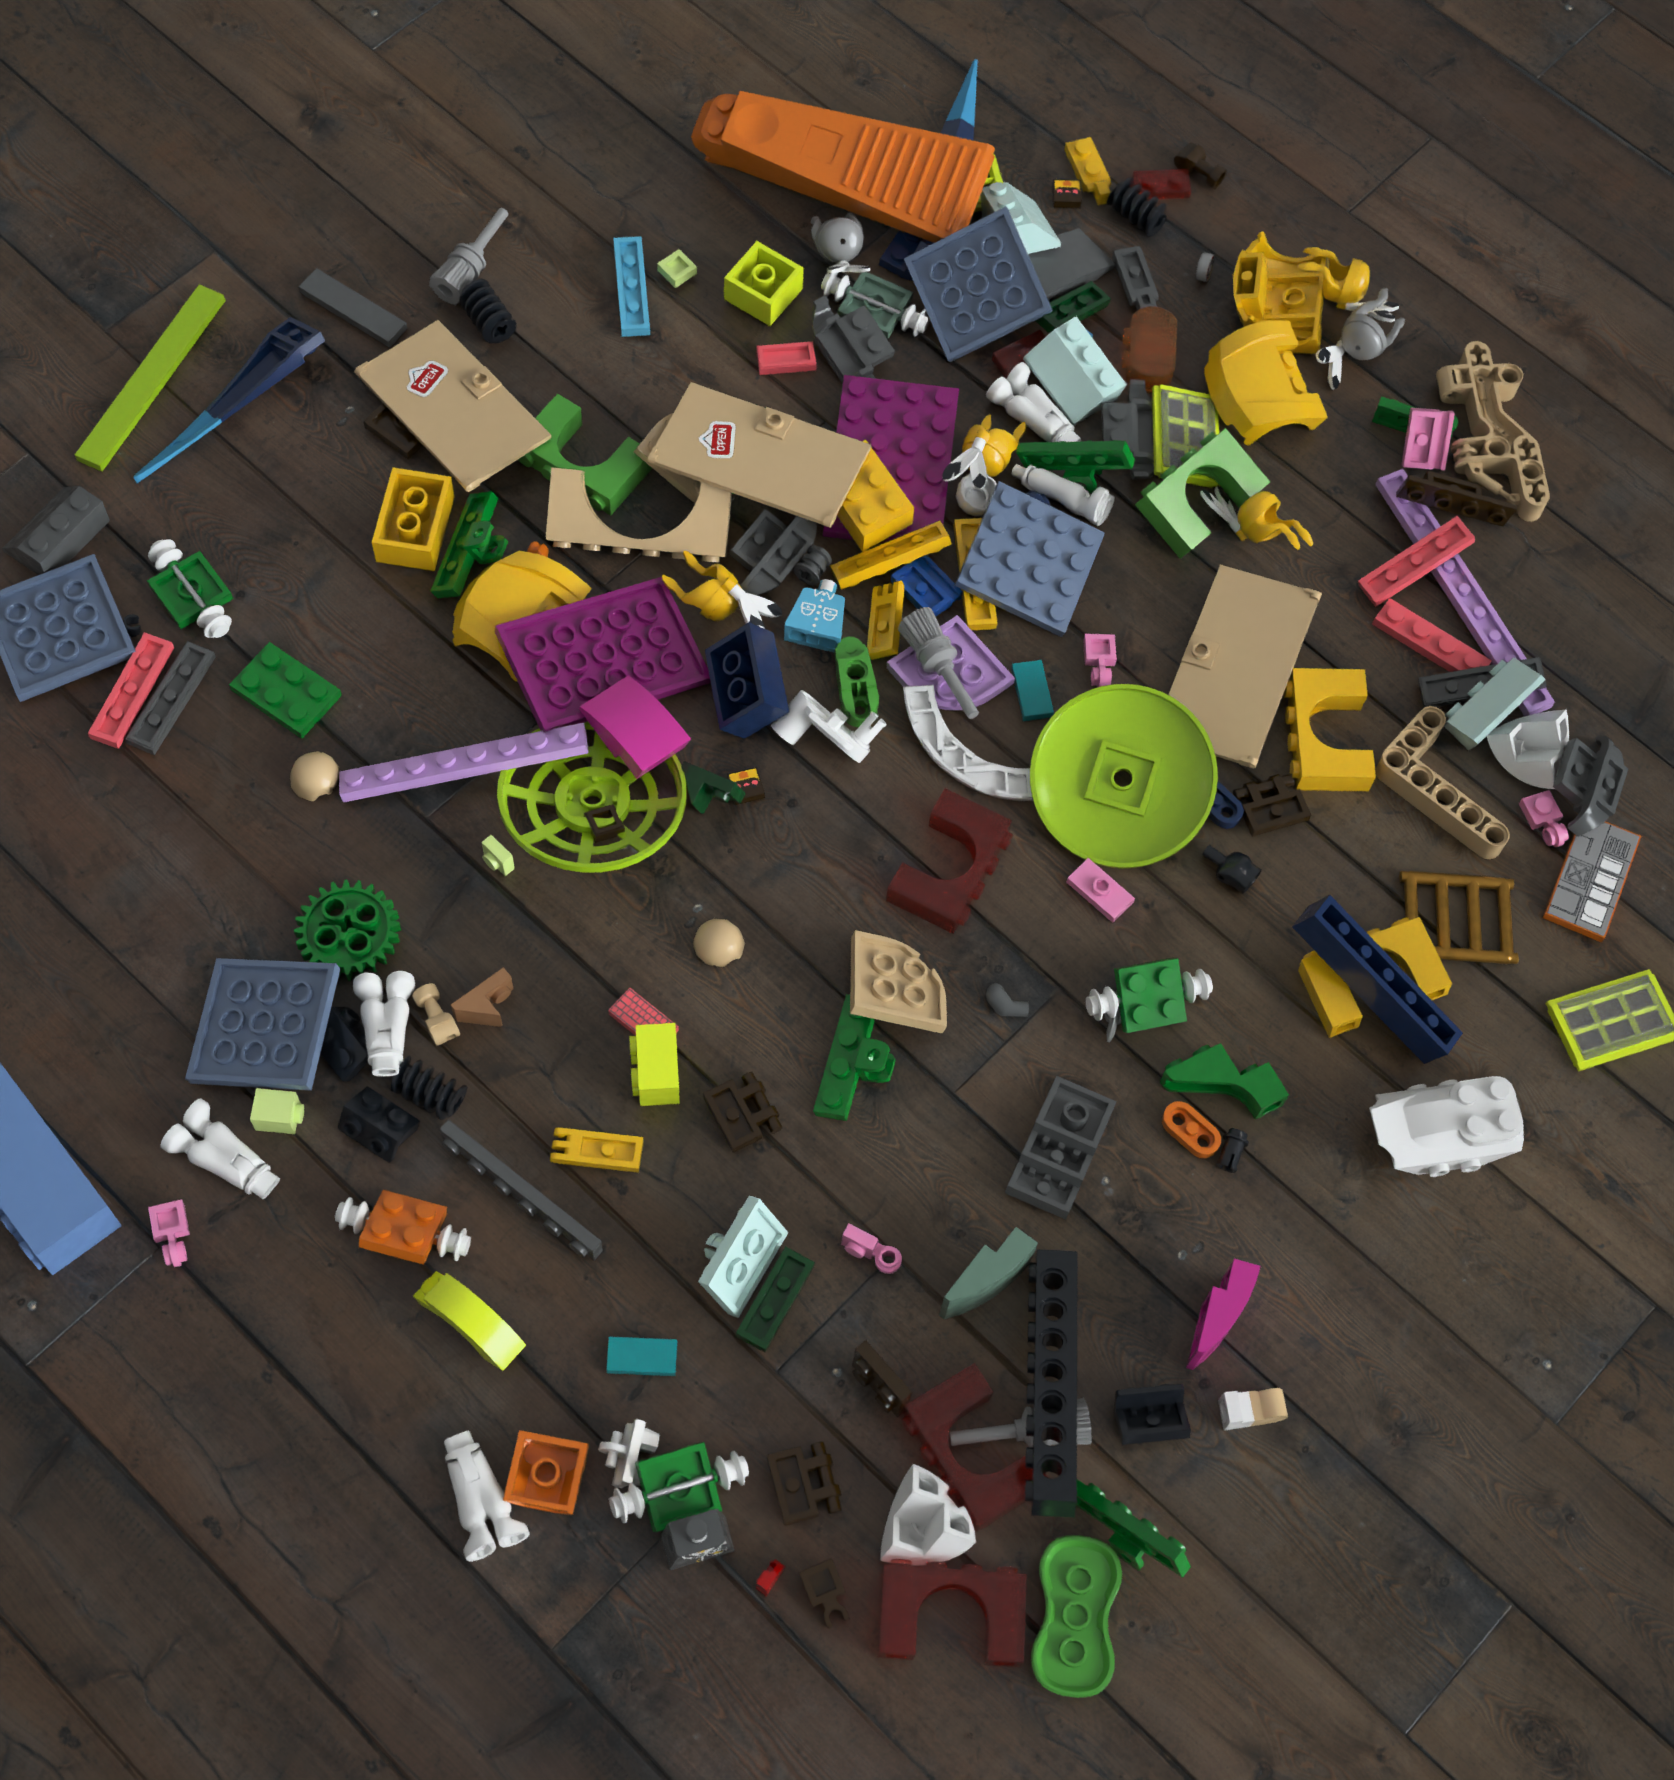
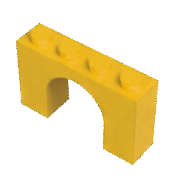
[1283,668,1376,791]
[1298,917,1452,1038]

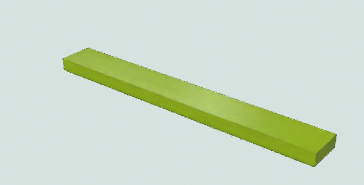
[75,284,225,472]

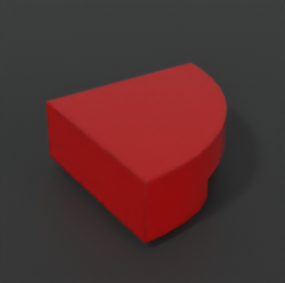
[756,1559,786,1596]

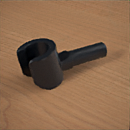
[123,614,141,637]

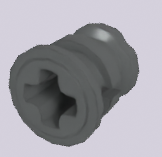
[793,545,832,586]

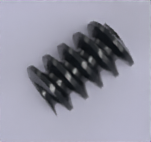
[1106,177,1167,237]
[459,279,517,344]
[391,1056,468,1120]

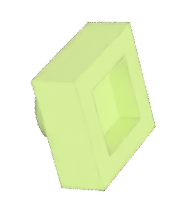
[657,249,697,288]
[482,835,515,876]

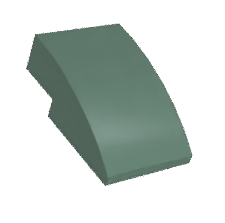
[939,1227,1038,1319]

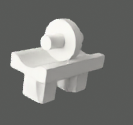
[599,1419,660,1488]

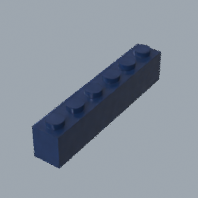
[1292,895,1463,1064]

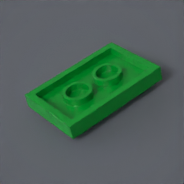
[229,642,342,739]

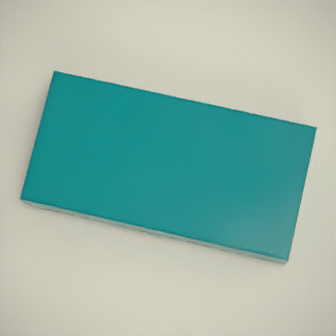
[1011,660,1054,721]
[606,1337,678,1376]

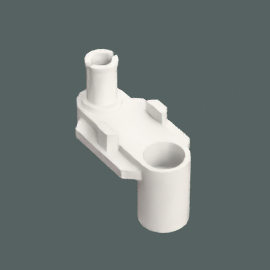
[771,690,887,763]

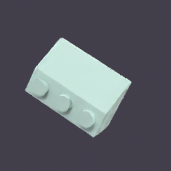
[981,182,1061,254]
[1023,317,1127,426]
[1444,658,1546,751]

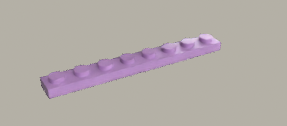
[339,723,588,803]

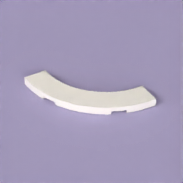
[903,685,1033,801]

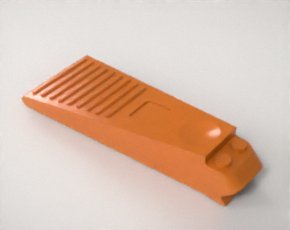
[691,91,995,243]

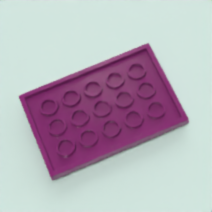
[823,375,959,544]
[494,577,711,732]

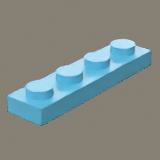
[614,236,650,337]

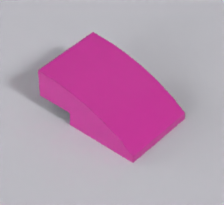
[578,675,691,779]
[1186,1258,1261,1370]

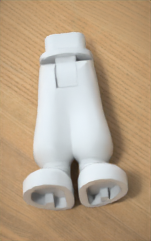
[986,362,1081,442]
[1012,464,1115,526]
[353,971,415,1077]
[161,1098,280,1199]
[444,1431,530,1561]

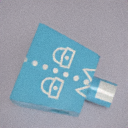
[784,579,845,653]

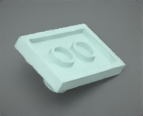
[698,1195,788,1318]

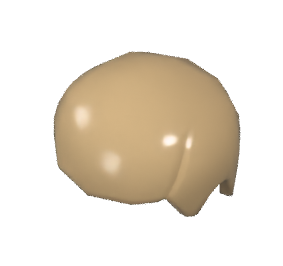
[290,751,339,801]
[693,919,745,967]

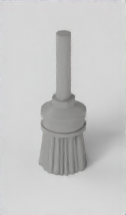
[429,208,508,306]
[898,607,979,719]
[949,1397,1092,1447]

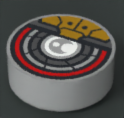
[1196,252,1215,282]

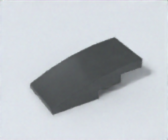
[1028,228,1115,302]
[1005,1076,1117,1220]

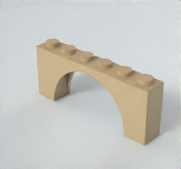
[546,467,732,563]

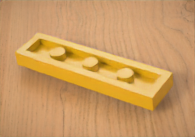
[953,518,998,630]
[830,521,952,590]

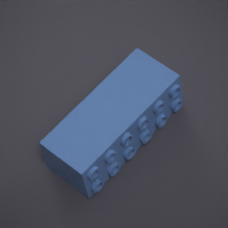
[0,1063,122,1276]

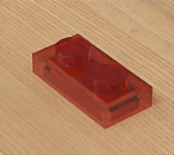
[1132,169,1191,200]
[992,329,1046,379]

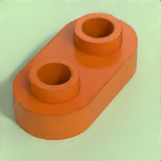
[1162,1101,1221,1158]

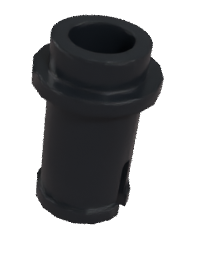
[1216,1128,1249,1173]

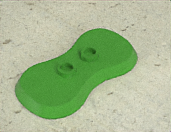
[1031,1535,1122,1698]

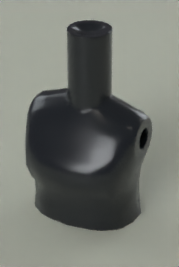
[1202,845,1262,894]

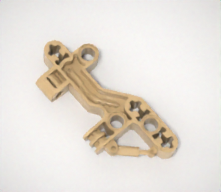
[1436,341,1550,522]

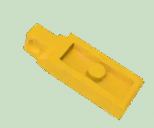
[1064,137,1111,206]

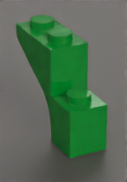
[1160,1043,1289,1120]

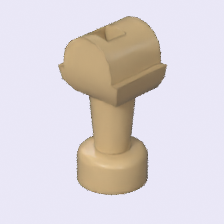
[412,983,460,1046]

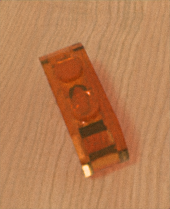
[1121,306,1177,394]

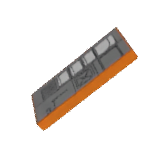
[1542,821,1641,943]

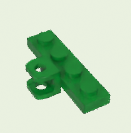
[1016,440,1135,493]
[430,491,508,598]
[813,994,896,1121]
[1076,1479,1191,1578]

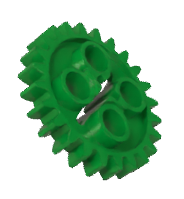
[294,879,401,981]

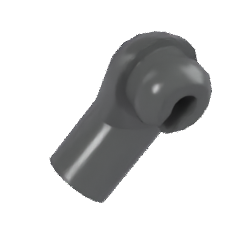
[985,983,1029,1017]

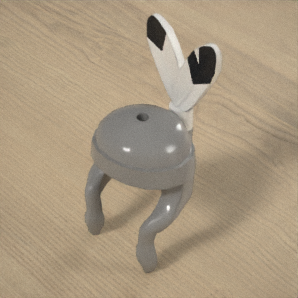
[811,213,870,273]
[1316,288,1405,390]

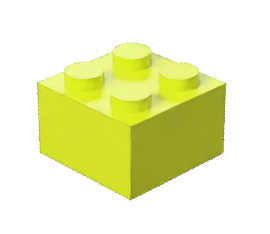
[724,241,804,326]
[630,1023,680,1106]

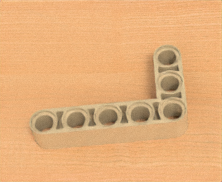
[1375,706,1510,860]

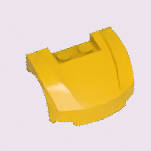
[1233,232,1329,354]
[1204,320,1328,446]
[452,551,592,682]

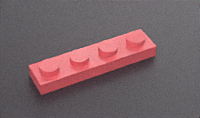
[1358,516,1475,607]
[1372,598,1492,672]
[88,632,174,749]

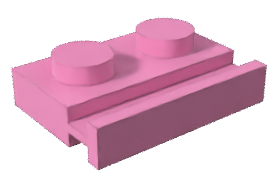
[1401,408,1455,470]

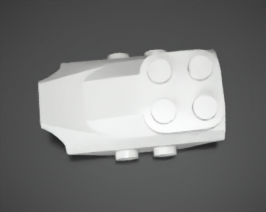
[1369,1076,1524,1177]

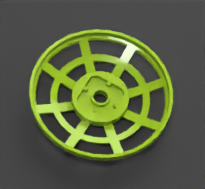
[497,722,686,873]

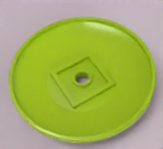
[1030,684,1218,868]

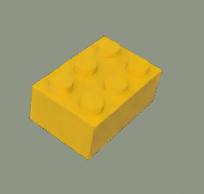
[837,439,914,552]
[371,467,455,571]

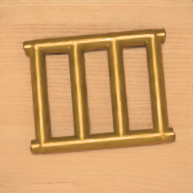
[1399,871,1519,964]

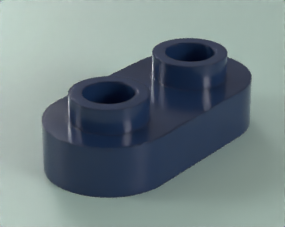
[1208,781,1244,829]

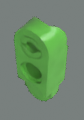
[834,637,879,727]

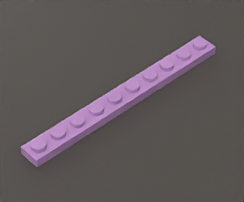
[1375,469,1555,716]

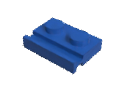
[891,555,963,617]

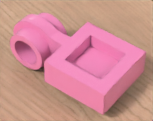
[1083,634,1117,688]
[1519,790,1569,847]
[148,1199,190,1267]
[841,1224,902,1274]

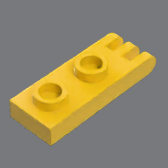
[867,581,904,660]
[549,1127,644,1173]

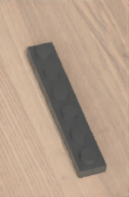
[440,1119,603,1261]

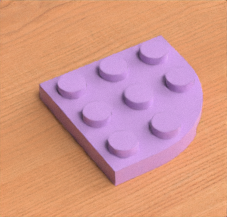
[886,615,1015,711]

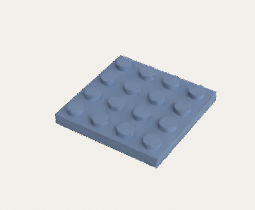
[904,207,1053,362]
[954,481,1105,637]
[0,554,136,702]
[185,958,340,1090]

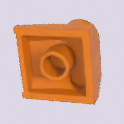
[503,1430,589,1515]

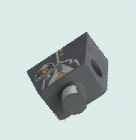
[661,1509,735,1570]

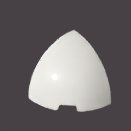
[1487,709,1569,789]
[880,1464,976,1566]

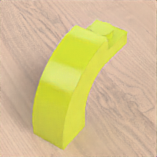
[413,1271,526,1371]

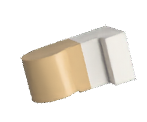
[1218,1388,1288,1431]

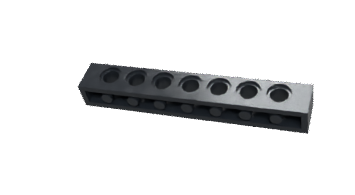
[1025,1249,1078,1518]

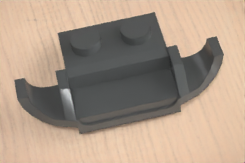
[812,295,895,384]
[1101,379,1154,480]
[729,509,817,596]
[1553,735,1628,837]

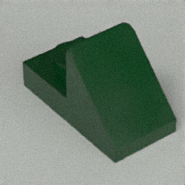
[681,761,746,814]

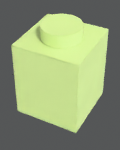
[250,1088,304,1134]

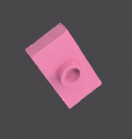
[1066,858,1135,923]

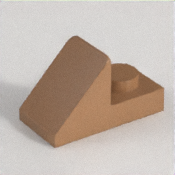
[451,967,514,1027]

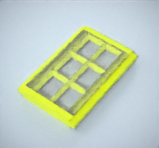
[1152,384,1220,488]
[1545,969,1674,1071]

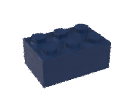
[705,622,789,739]

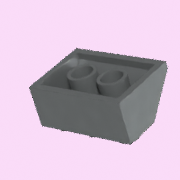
[2,486,110,575]

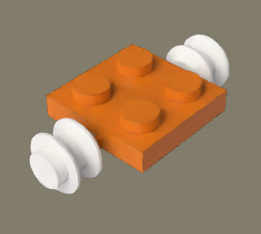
[335,1190,471,1265]

